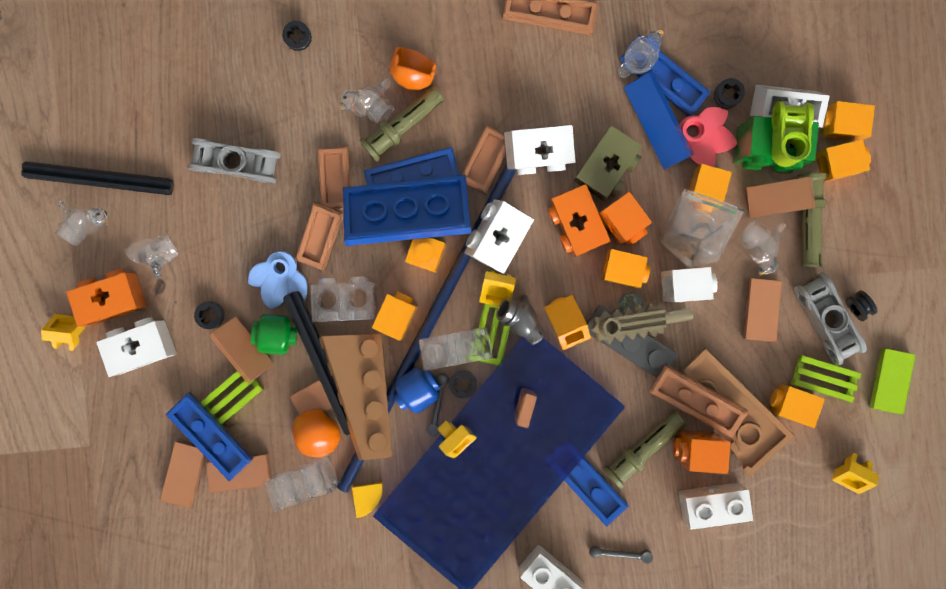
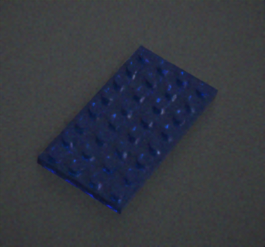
[373,337,626,589]

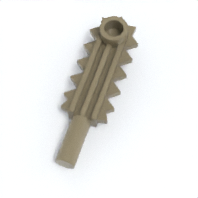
[591,303,694,345]

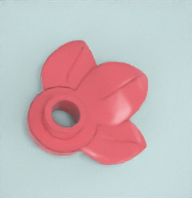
[679,107,737,167]

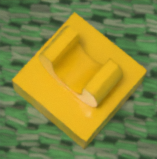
[479,270,516,306]
[41,314,86,351]
[437,420,477,459]
[832,453,879,494]

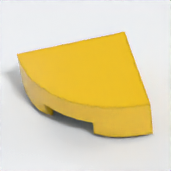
[352,481,384,518]

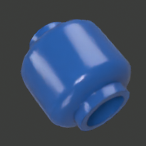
[393,367,441,413]

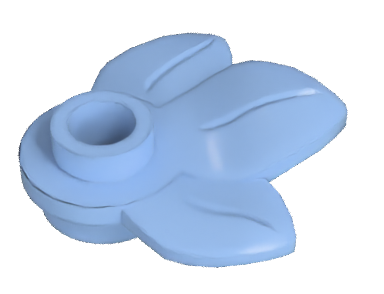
[248,251,308,309]

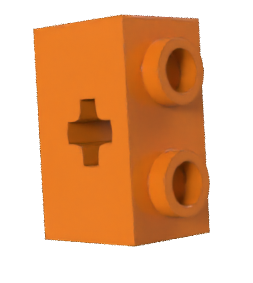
[547,184,611,257]
[599,191,652,245]
[66,269,147,327]
[672,430,731,474]

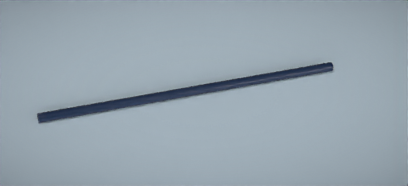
[337,163,517,493]

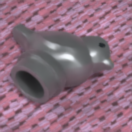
[496,295,544,345]

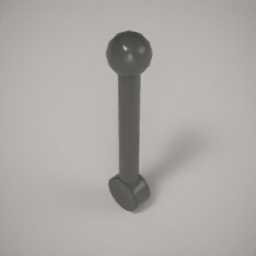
[427,373,449,436]
[589,546,653,564]

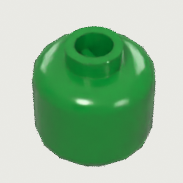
[251,314,297,355]

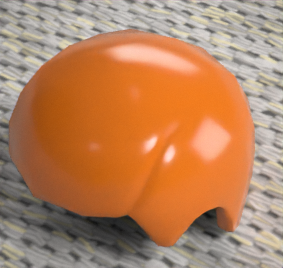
[389,47,436,90]
[291,409,341,458]

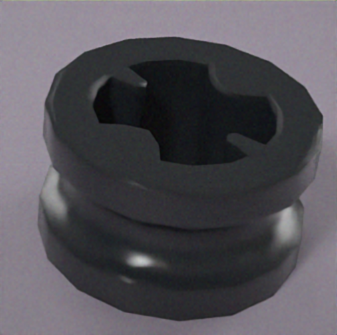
[282,21,312,51]
[714,78,745,109]
[846,290,878,322]
[194,302,224,329]
[449,371,477,398]

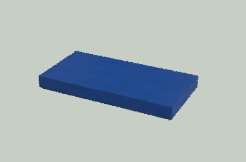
[343,175,471,246]

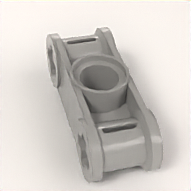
[187,138,281,184]
[794,272,867,366]

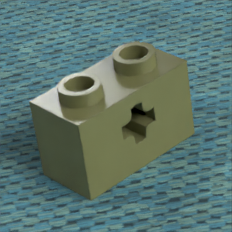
[574,125,642,201]

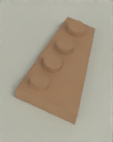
[319,334,392,460]
[683,347,795,478]

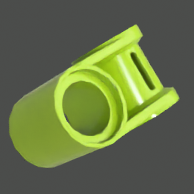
[771,101,814,167]

